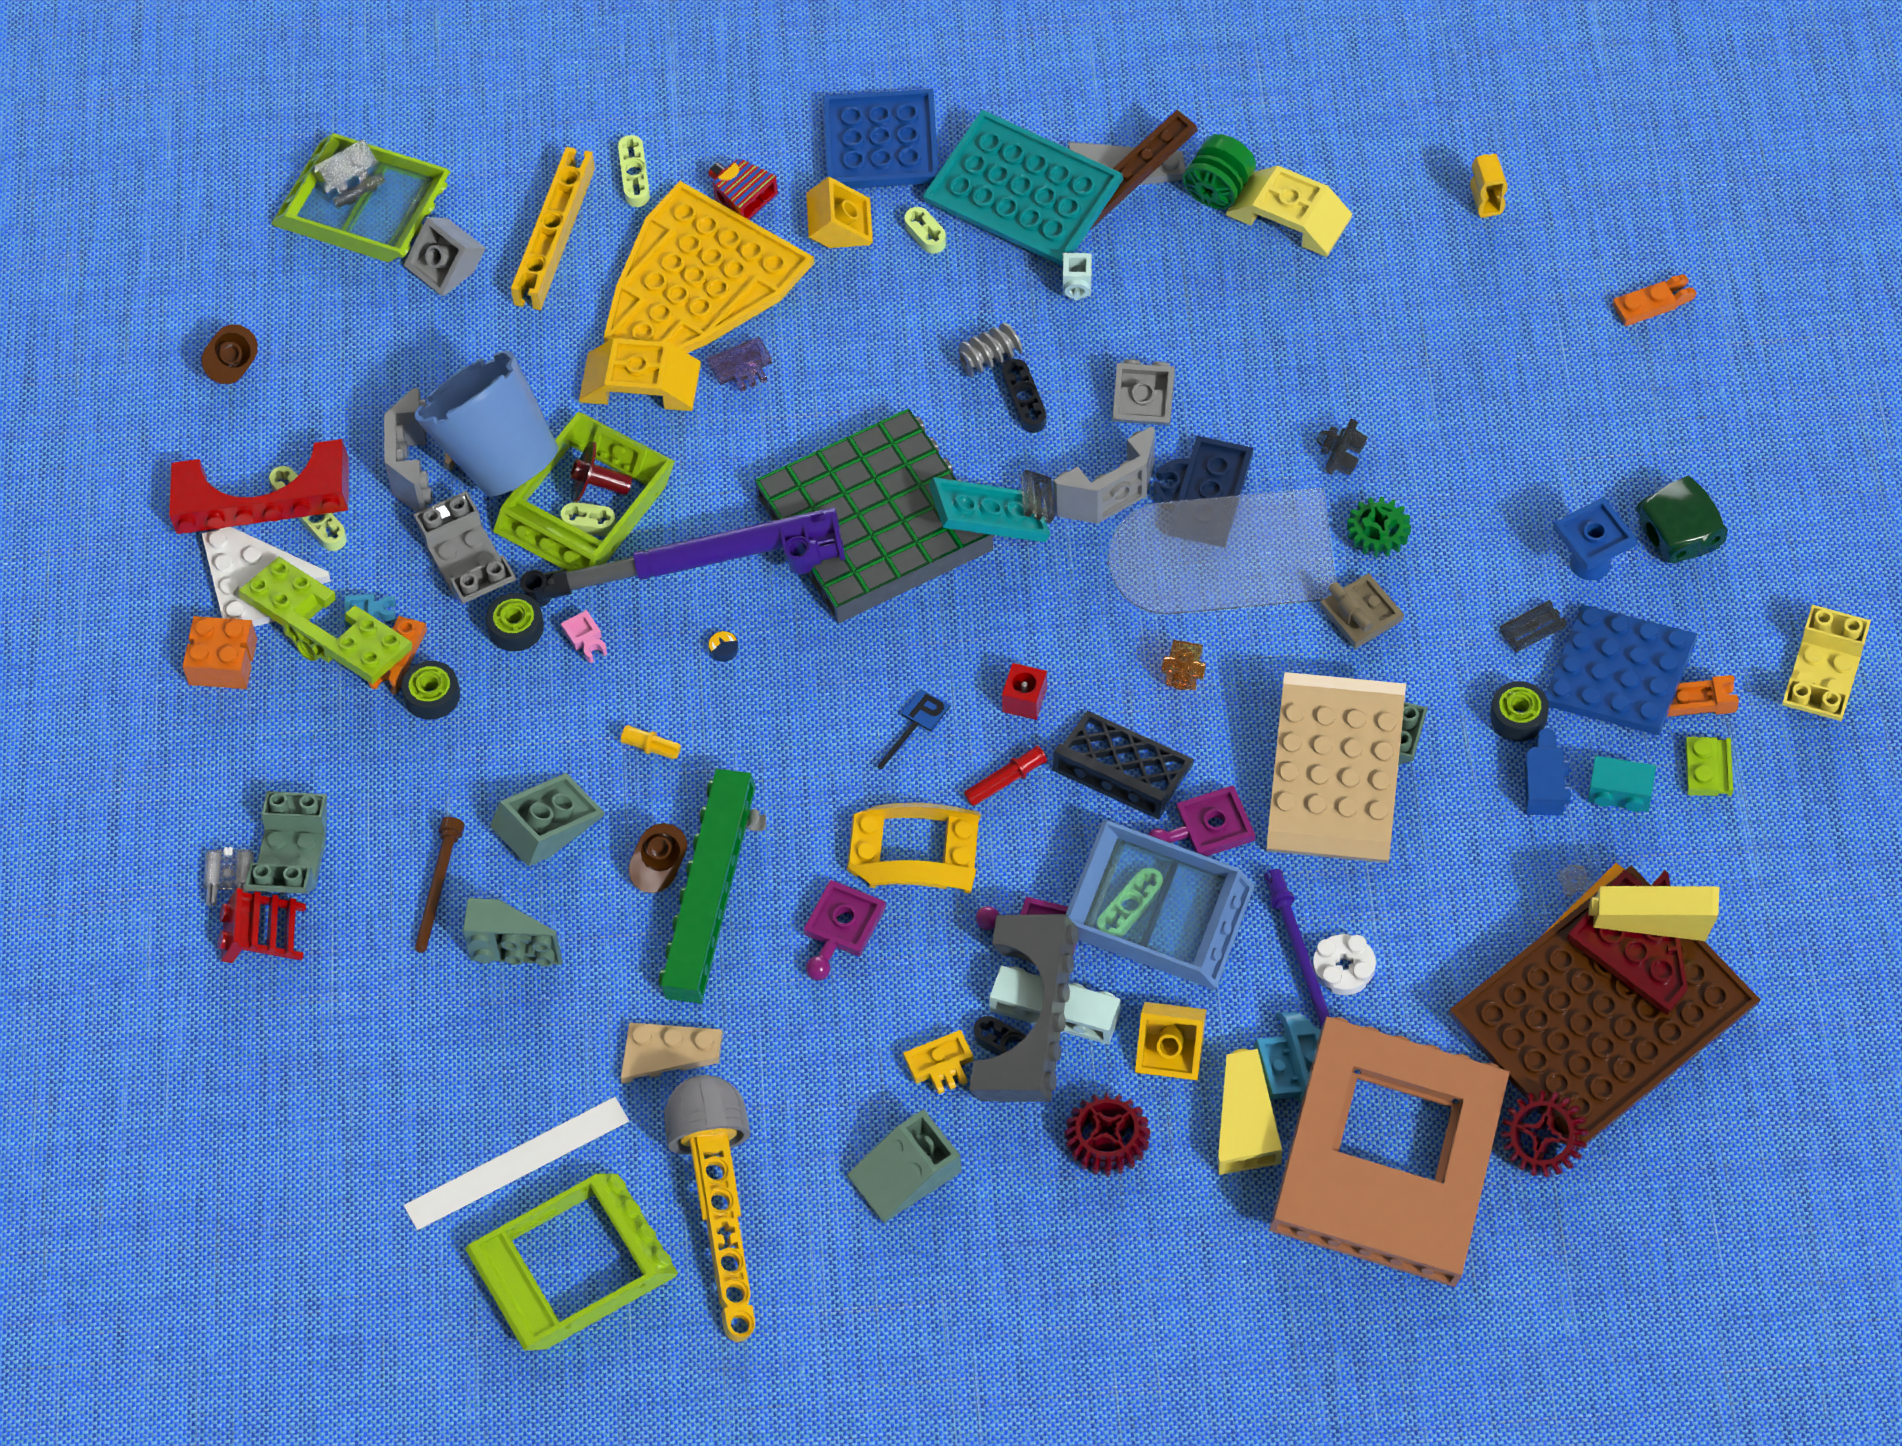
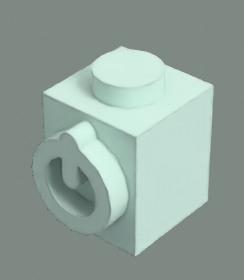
[1063,253,1092,300]

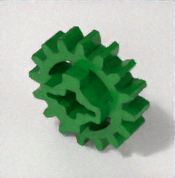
[1347,497,1411,557]

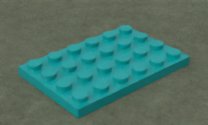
[923,109,1124,266]

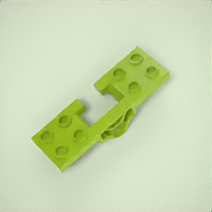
[239,556,412,684]

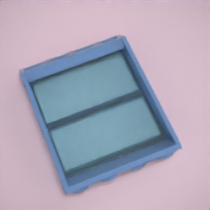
[1066,820,1255,989]

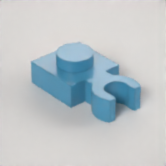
[344,594,396,627]

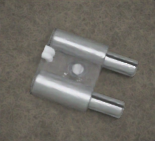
[203,847,254,907]

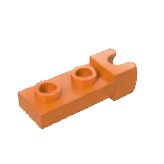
[368,616,427,695]
[1667,675,1739,717]

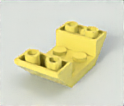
[1226,165,1352,257]
[1782,605,1871,722]

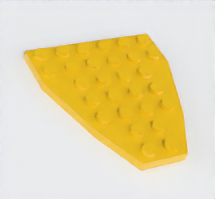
[603,181,814,353]

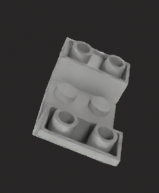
[384,388,432,513]
[1053,426,1155,524]
[413,491,516,604]

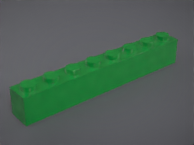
[658,769,756,1004]

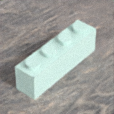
[989,965,1120,1045]

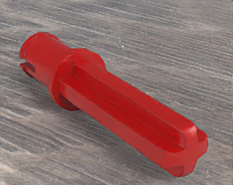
[964,745,1047,806]

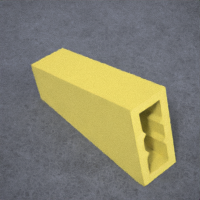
[1589,886,1719,941]
[1218,1049,1282,1175]

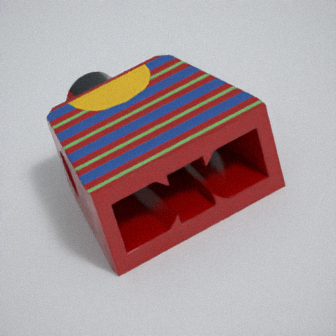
[709,159,778,220]

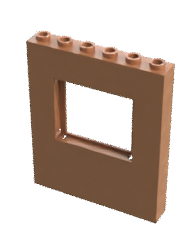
[1269,1016,1510,1287]

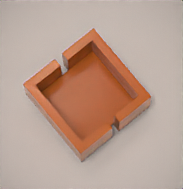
[182,616,257,689]

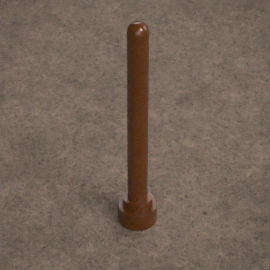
[415,817,465,953]

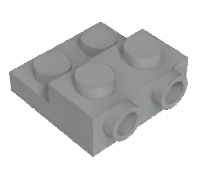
[1112,359,1175,426]

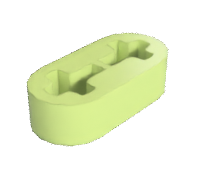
[905,207,946,253]
[561,502,616,536]

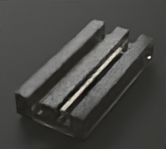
[1021,470,1055,524]
[1499,600,1567,653]

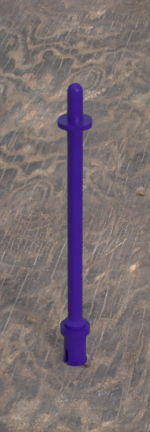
[1263,869,1331,1028]

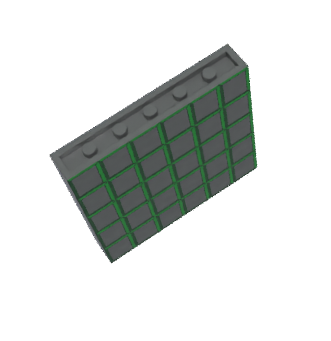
[755,408,995,624]

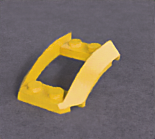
[847,803,981,894]

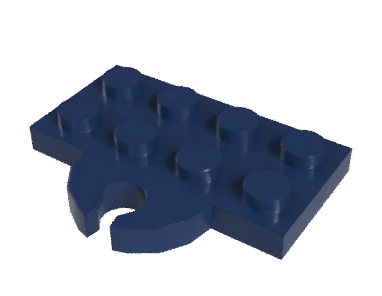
[1153,436,1253,548]

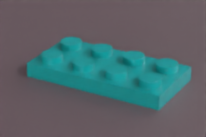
[928,477,1051,542]

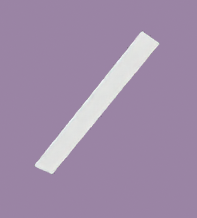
[404,1097,629,1230]

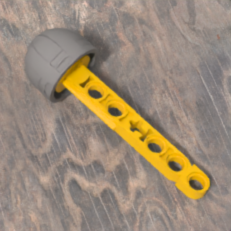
[664,1075,755,1342]

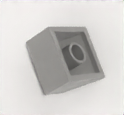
[404,217,486,296]

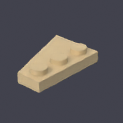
[621,1023,723,1084]

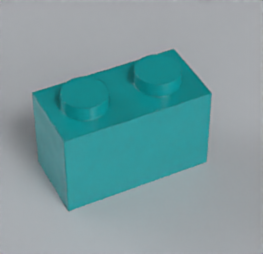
[1588,755,1656,812]

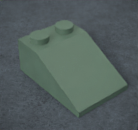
[490,773,605,867]

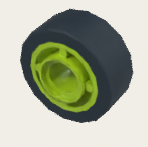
[486,593,544,651]
[401,661,460,720]
[1490,681,1549,741]

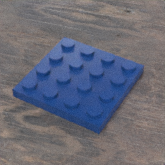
[823,89,939,188]
[1545,605,1697,736]

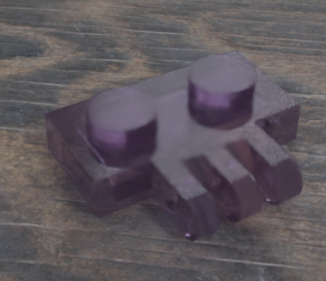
[708,337,772,392]

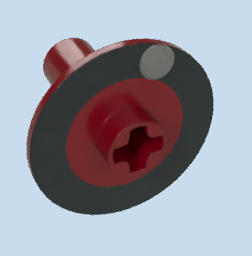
[570,441,632,503]

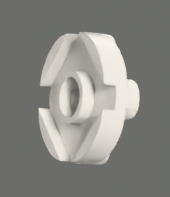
[1313,934,1376,995]

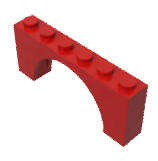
[169,439,349,534]

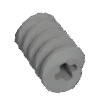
[958,323,1023,378]

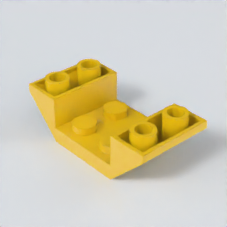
[579,338,701,411]

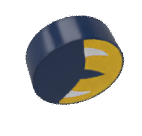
[708,631,739,662]

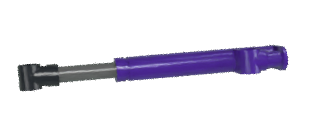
[520,507,846,607]

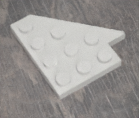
[202,527,331,627]

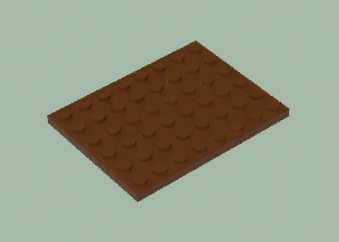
[1448,865,1761,1152]

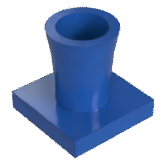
[1553,497,1637,580]

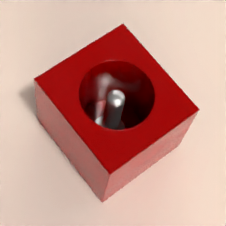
[1002,663,1047,720]

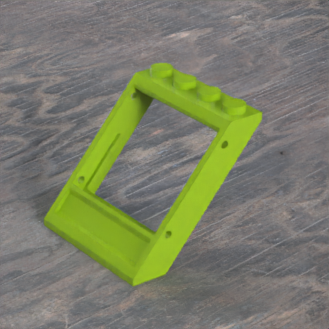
[493,412,675,572]
[465,1173,678,1351]

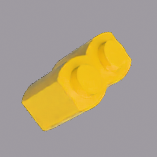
[1470,153,1508,218]

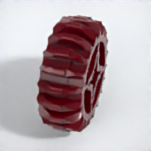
[1501,1090,1589,1177]
[1064,1092,1150,1177]

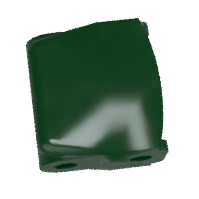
[1636,475,1728,563]

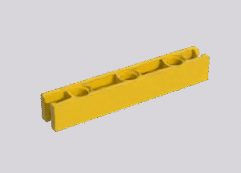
[511,147,595,311]

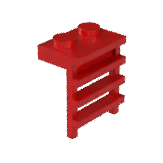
[218,888,306,963]

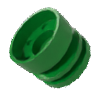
[1182,134,1256,210]

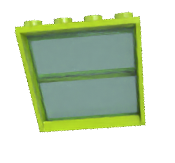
[271,133,450,263]

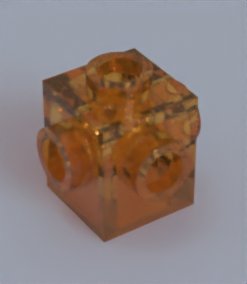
[1161,640,1206,691]

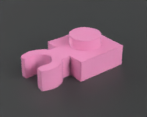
[561,610,607,663]

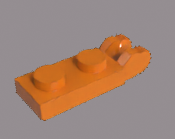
[1612,274,1697,326]

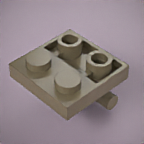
[1320,573,1404,649]

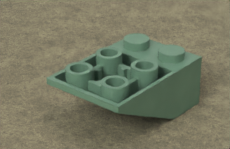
[463,898,563,967]
[847,1109,962,1223]

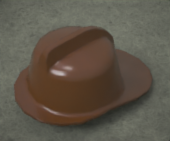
[201,324,258,385]
[628,823,687,893]

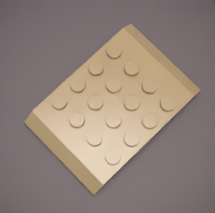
[1266,672,1406,863]

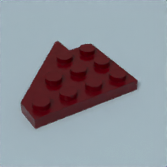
[1567,870,1688,1015]

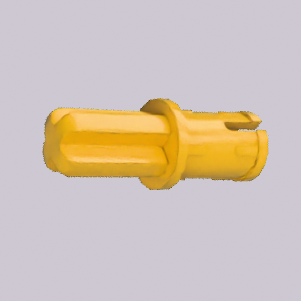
[621,725,681,759]

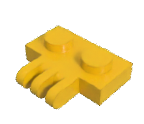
[903,1030,973,1095]

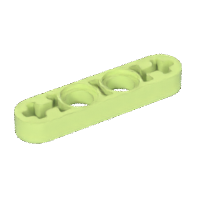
[269,466,347,551]

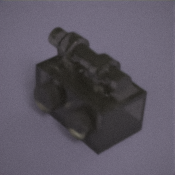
[311,139,386,209]

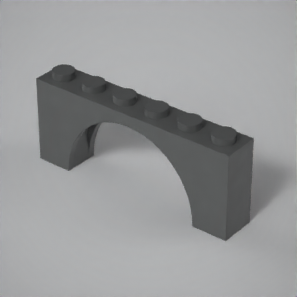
[969,914,1079,1102]

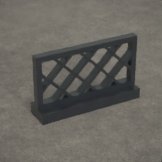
[1052,710,1194,820]

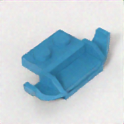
[1254,1012,1320,1103]

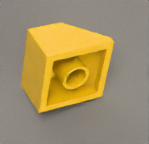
[806,176,873,248]
[1135,1002,1207,1080]

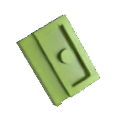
[1685,737,1733,796]

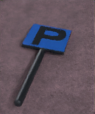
[878,689,951,769]

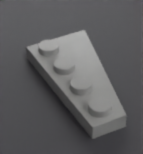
[1068,142,1186,185]

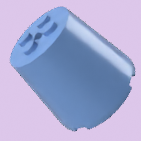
[415,351,558,497]

